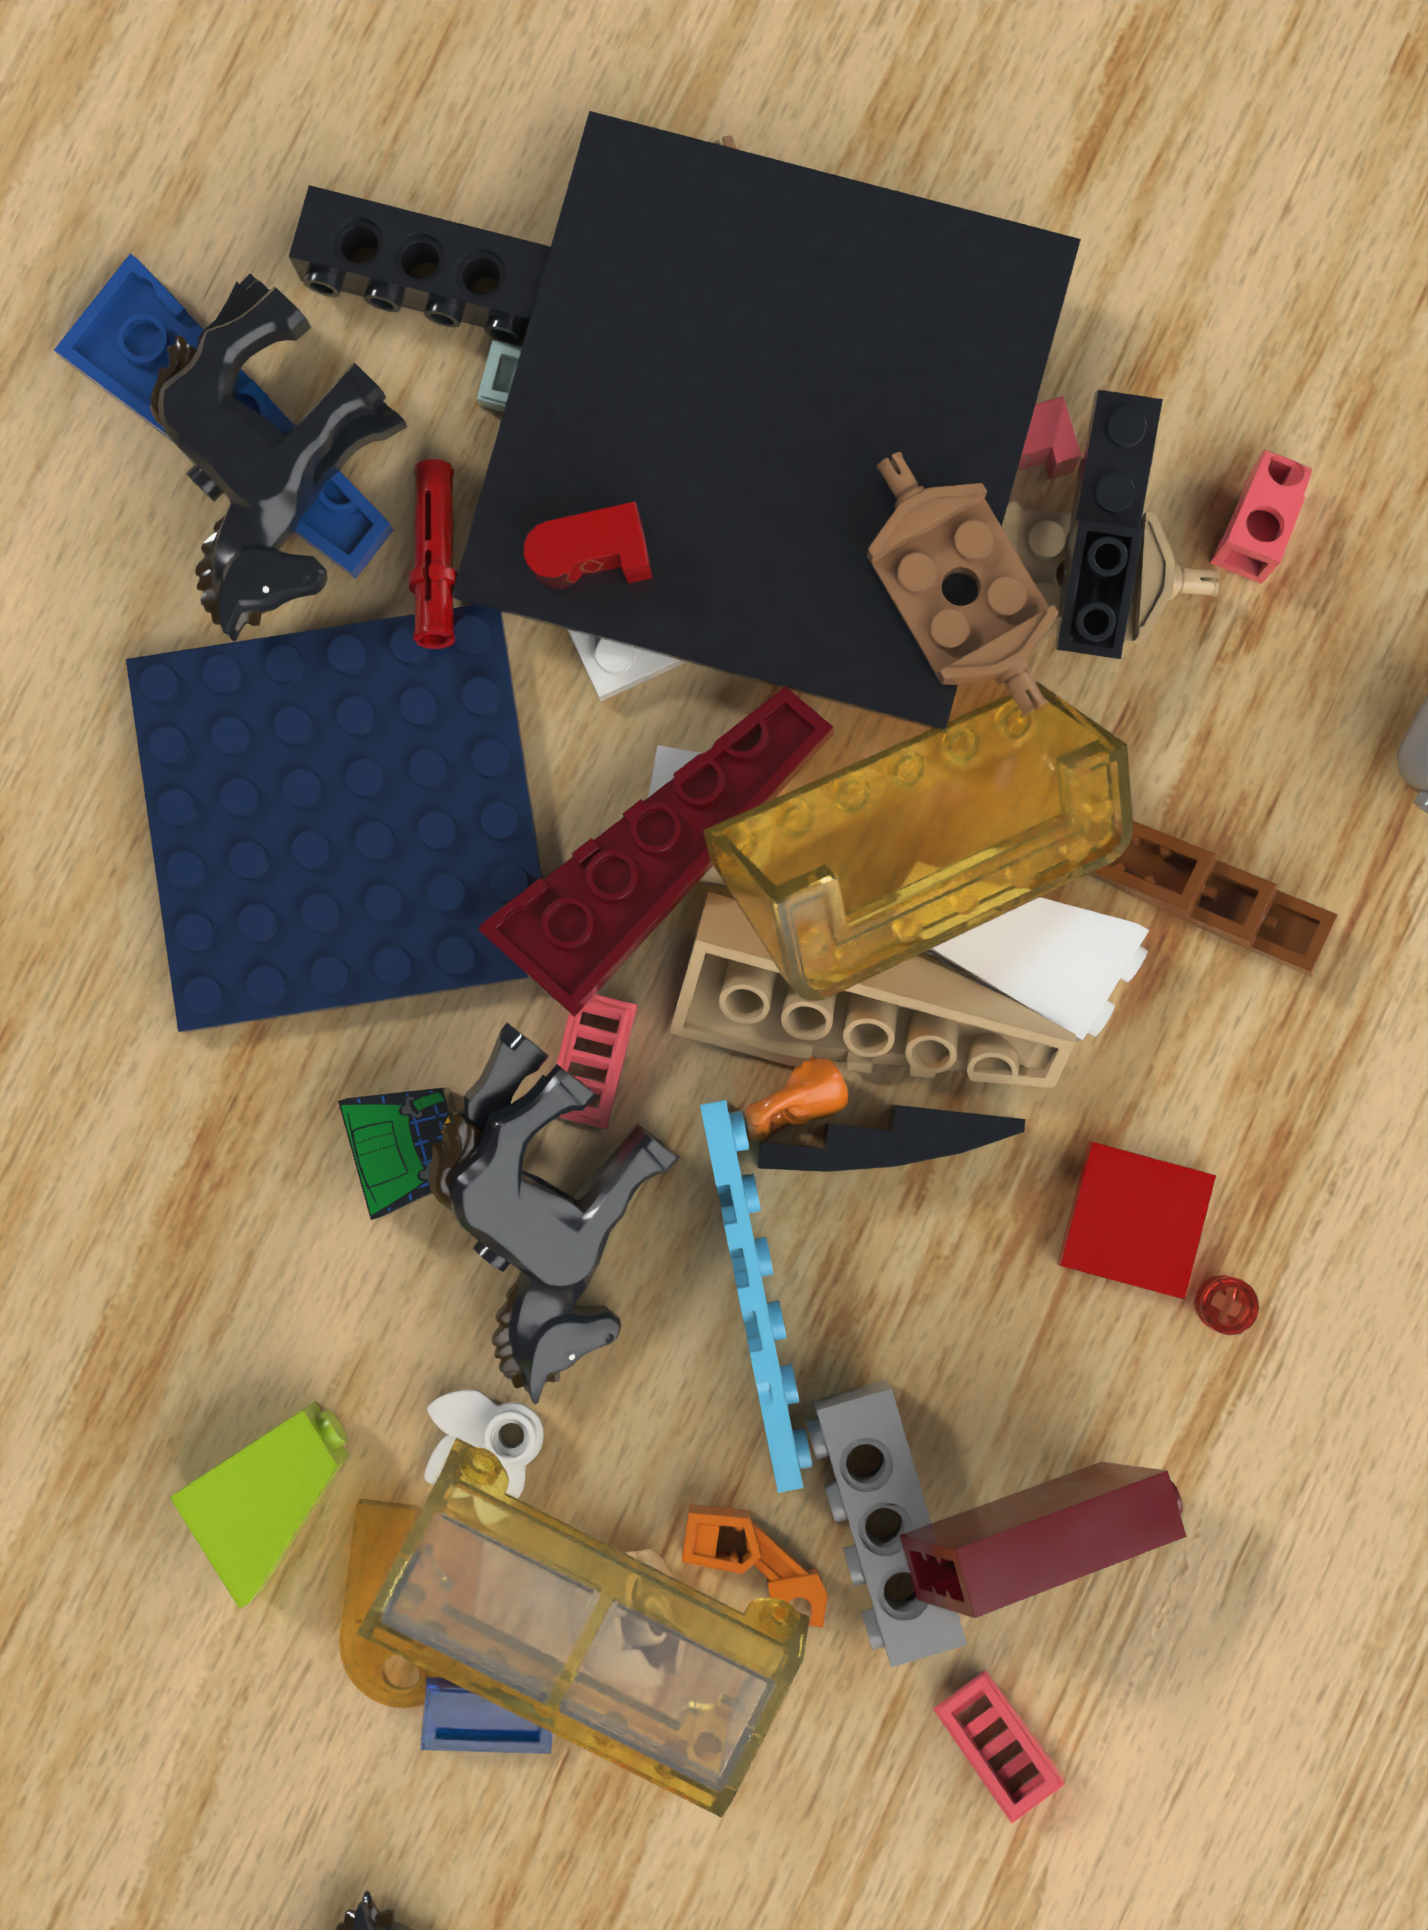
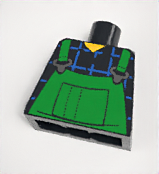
[338,1088,465,1220]

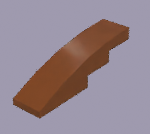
[1070,806,1338,977]

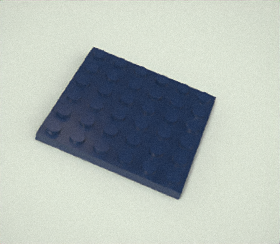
[126,605,543,1033]

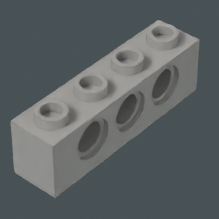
[806,1380,967,1667]

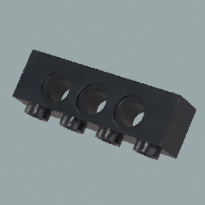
[289,185,551,343]

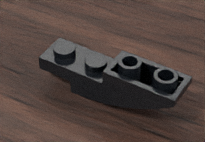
[1055,390,1163,659]

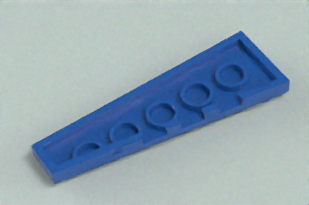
[54,254,394,579]

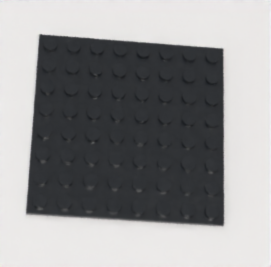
[451,111,1081,732]

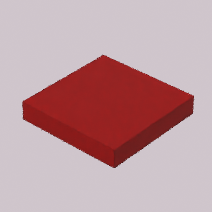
[1057,1141,1216,1300]

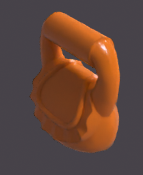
[745,1056,849,1142]

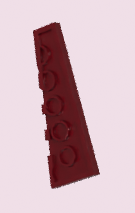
[478,686,834,1017]

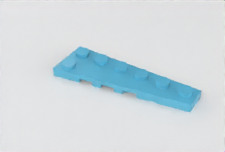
[700,1100,813,1493]

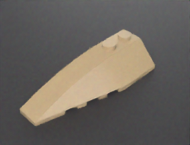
[669,892,1076,1088]

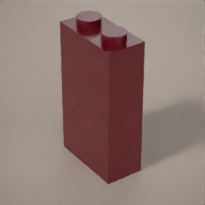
[900,1462,1187,1618]

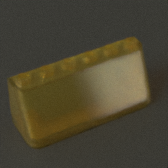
[703,682,1133,1001]

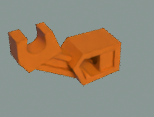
[682,1504,828,1628]

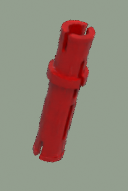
[408,459,458,649]

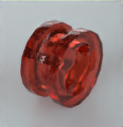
[1194,1275,1259,1335]

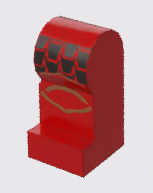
[524,501,653,589]

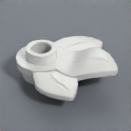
[424,1389,544,1516]

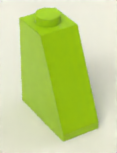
[169,1401,349,1609]

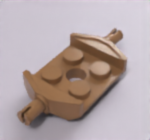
[867,452,1059,717]

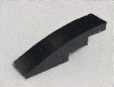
[757,1105,1026,1172]

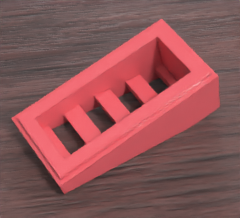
[557,994,639,1129]
[933,1669,1066,1823]

